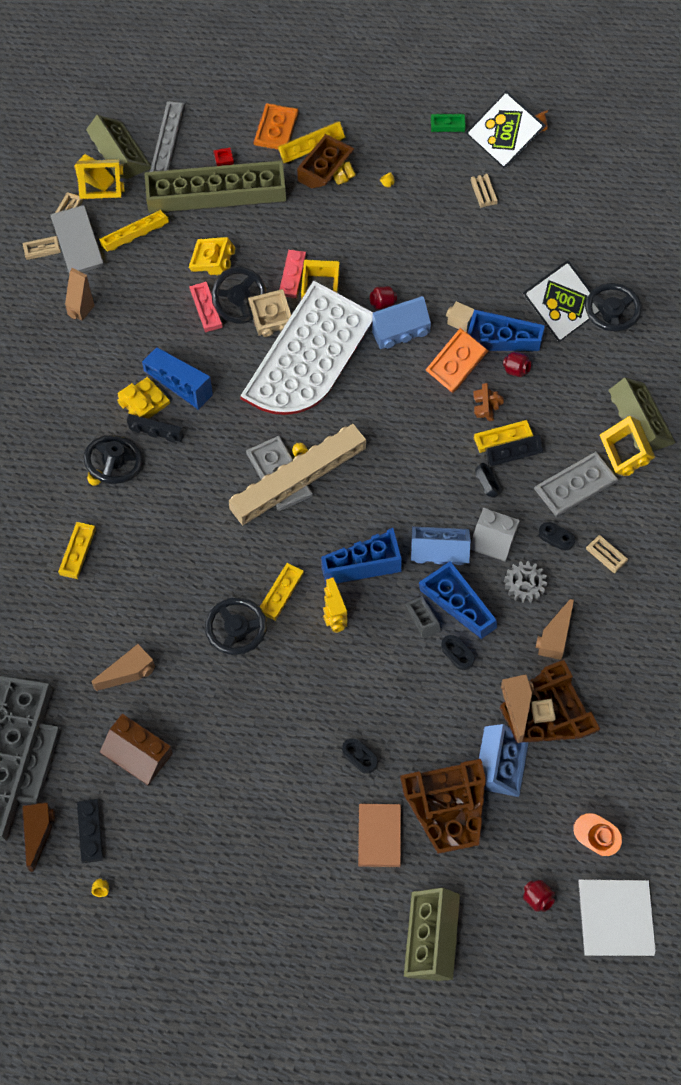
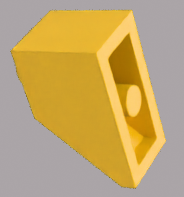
[74,154,115,192]

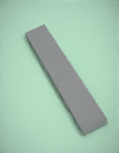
[150,101,184,172]

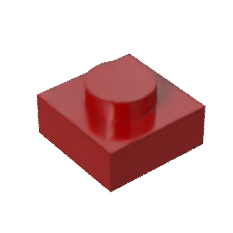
[214,147,234,166]

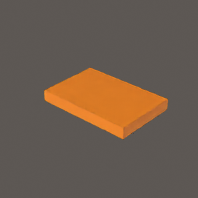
[254,103,299,150]
[426,328,488,393]

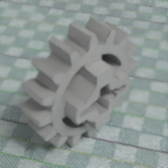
[504,561,547,603]

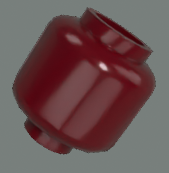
[369,286,397,310]
[503,352,532,377]
[523,880,555,912]

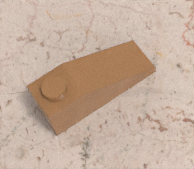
[65,268,94,321]
[536,599,574,660]
[91,644,155,691]
[501,674,534,743]

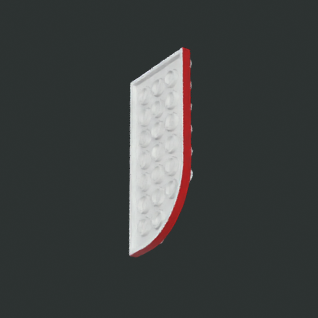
[240,281,373,415]

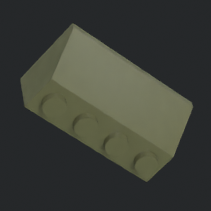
[86,115,151,179]
[609,377,675,451]
[404,888,460,981]

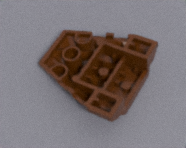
[500,660,600,743]
[400,759,486,854]

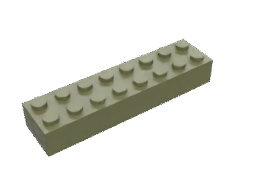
[145,161,286,213]

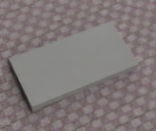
[50,205,104,274]
[246,436,313,511]
[534,452,618,517]

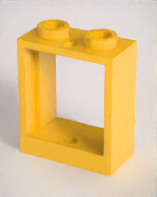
[77,159,124,199]
[301,260,339,300]
[600,416,655,476]

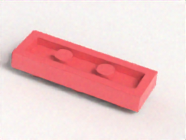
[279,250,306,298]
[189,282,222,333]

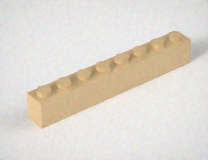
[229,424,366,526]

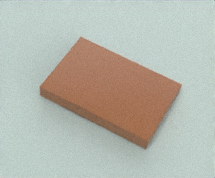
[358,804,400,867]

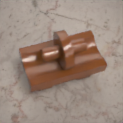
[473,383,504,421]

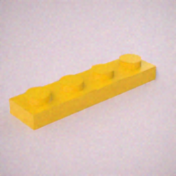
[278,121,345,163]
[99,210,169,252]

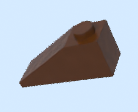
[23,802,55,872]

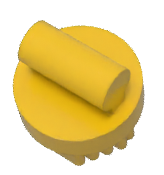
[333,162,356,185]

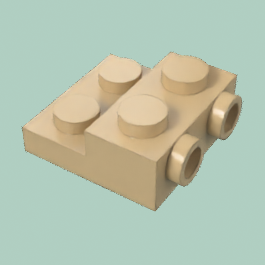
[249,289,291,337]

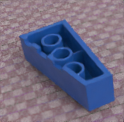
[468,310,545,351]
[142,347,213,410]
[321,528,401,585]
[419,561,497,639]

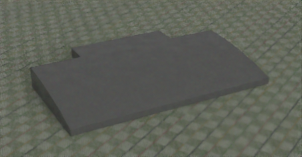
[0,676,60,842]

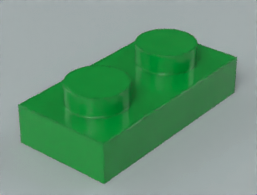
[431,114,465,132]

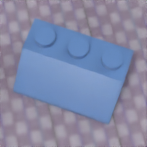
[372,296,431,349]
[411,527,470,565]
[479,724,528,797]

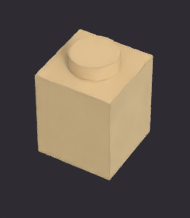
[446,301,475,333]

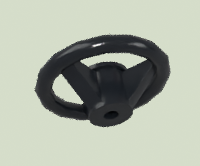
[211,266,266,324]
[585,283,642,332]
[83,435,143,484]
[205,597,267,655]

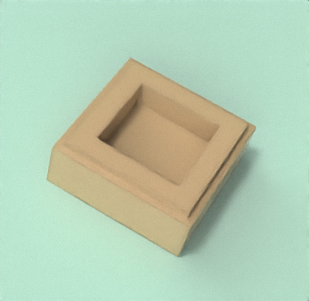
[531,699,555,723]

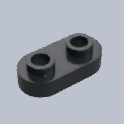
[475,463,502,498]
[538,522,575,551]
[441,635,474,670]
[342,738,377,774]

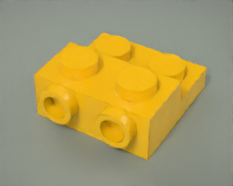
[189,237,235,275]
[117,377,170,419]
[323,578,347,633]

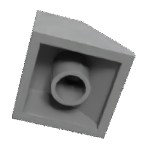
[470,508,520,562]

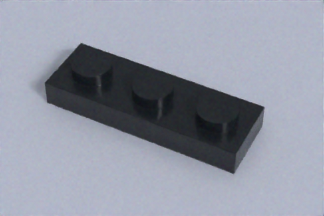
[127,414,183,442]
[485,434,544,467]
[77,799,103,863]

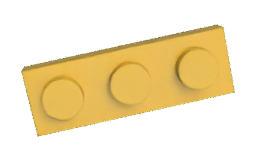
[474,420,533,453]
[58,522,96,579]
[260,563,304,621]

